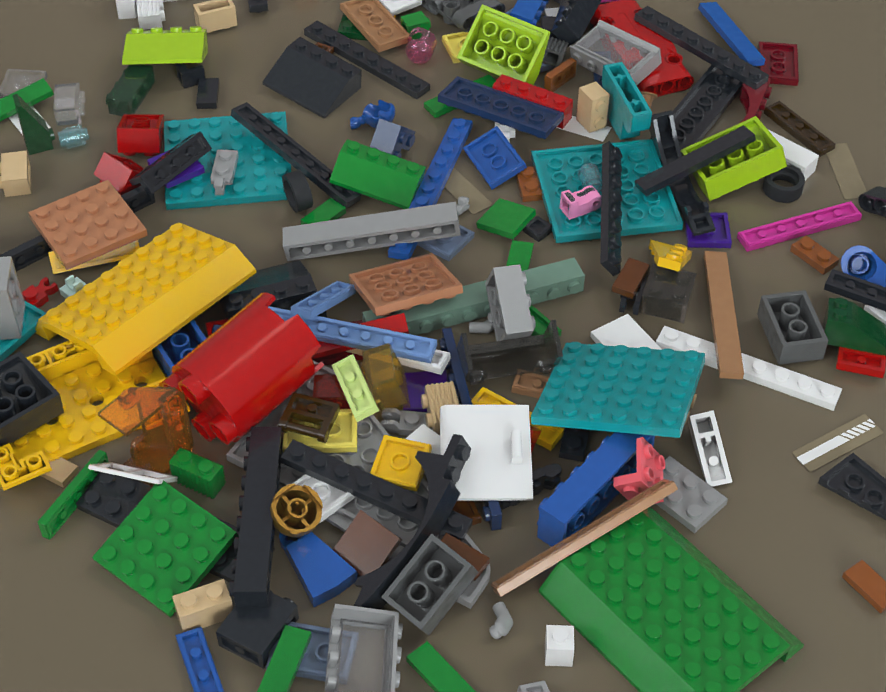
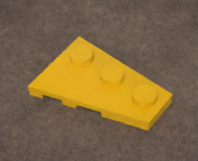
[648,239,692,272]

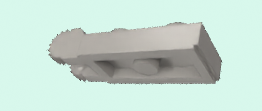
[380,408,432,436]

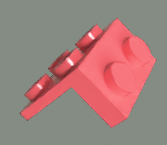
[613,437,666,504]

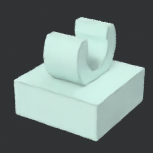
[59,275,86,298]

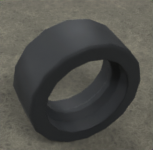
[763,165,805,203]
[282,170,313,213]

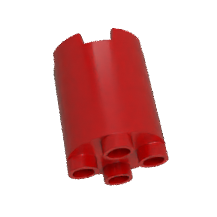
[162,292,324,445]

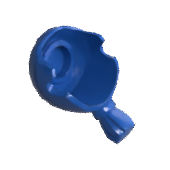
[350,100,395,129]

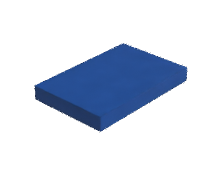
[463,126,527,190]

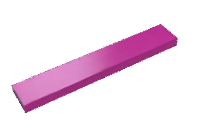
[737,201,862,252]

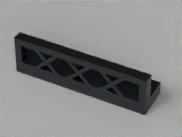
[129,131,212,195]

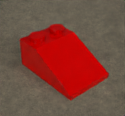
[116,114,164,156]

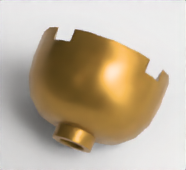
[270,484,323,537]

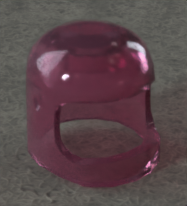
[405,27,437,64]

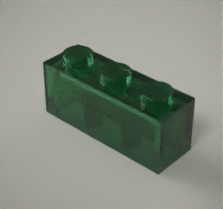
[106,64,155,116]

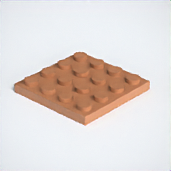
[28,180,148,270]
[349,253,463,316]

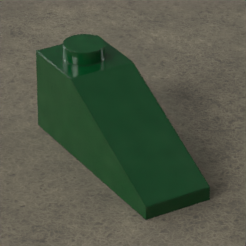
[13,94,55,155]

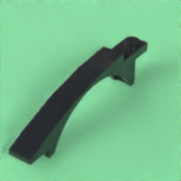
[649,110,715,236]
[354,434,471,610]

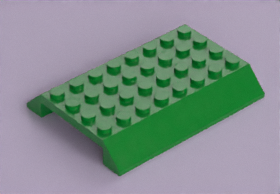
[539,507,804,692]

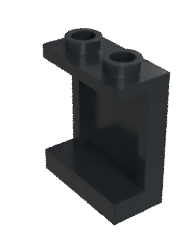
[216,590,299,669]

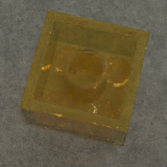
[361,343,411,412]

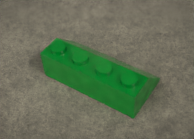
[329,139,426,209]

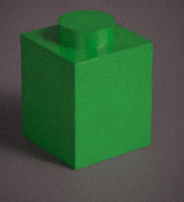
[401,11,431,42]

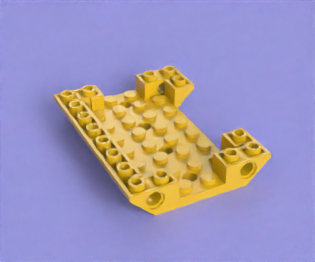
[0,340,191,491]

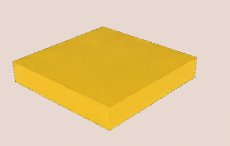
[370,435,432,492]

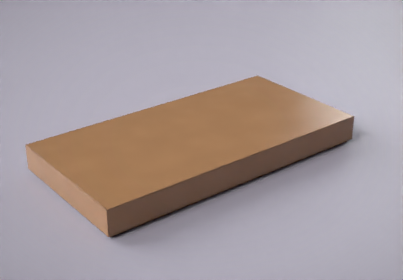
[340,0,412,52]

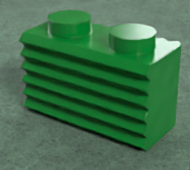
[169,447,226,499]

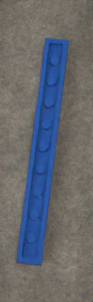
[388,118,473,260]

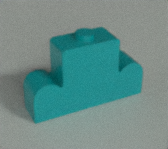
[602,62,652,140]

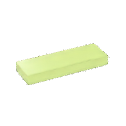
[331,354,379,422]

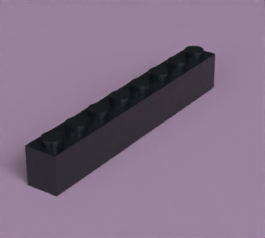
[229,427,283,607]

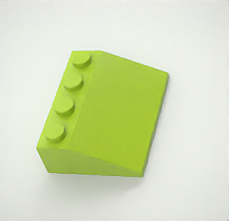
[457,4,550,85]
[122,26,208,65]
[681,116,787,201]

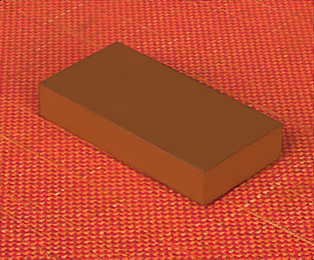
[842,560,886,613]

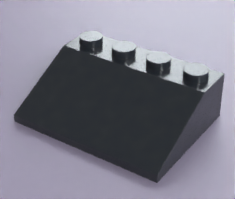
[263,37,362,119]
[220,260,317,320]
[0,351,64,447]

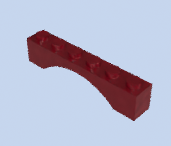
[740,78,772,123]

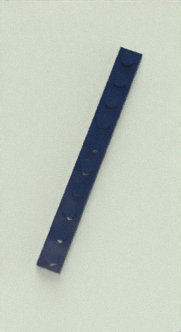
[438,328,502,531]

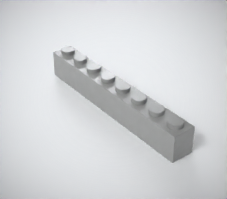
[283,201,461,261]

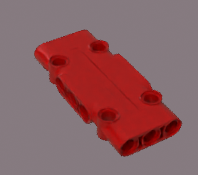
[590,0,694,97]

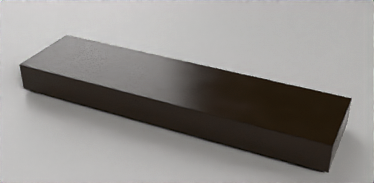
[764,101,836,157]

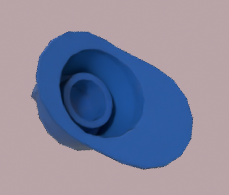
[841,245,886,287]

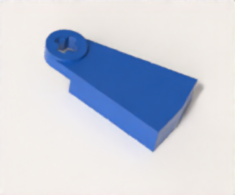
[279,532,357,607]

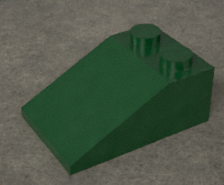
[823,298,886,356]

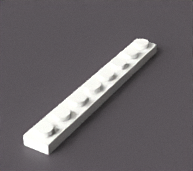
[656,326,842,411]

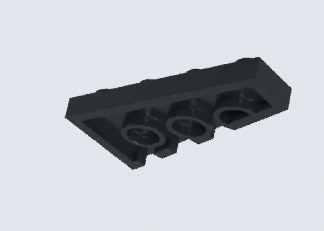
[818,453,886,520]

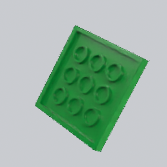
[92,481,239,618]

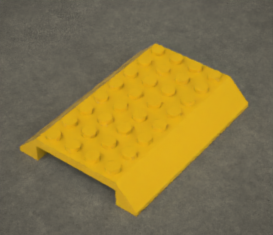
[35,222,257,376]

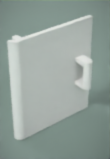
[440,405,533,501]

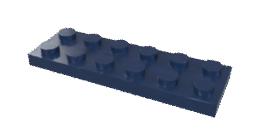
[438,76,564,139]

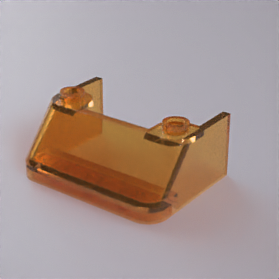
[98,387,194,487]

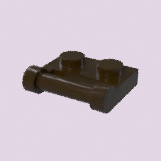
[278,392,340,443]

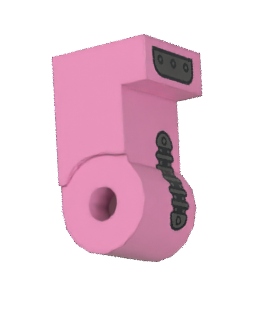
[560,185,601,220]

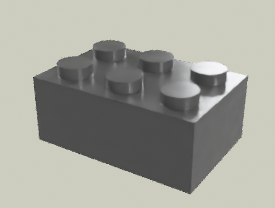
[757,290,828,365]
[382,534,479,635]

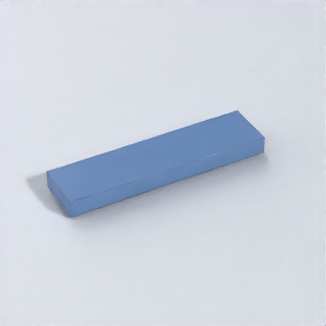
[291,281,356,319]

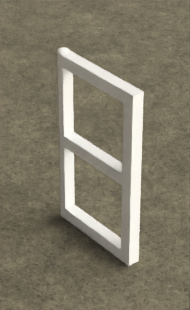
[88,462,178,484]

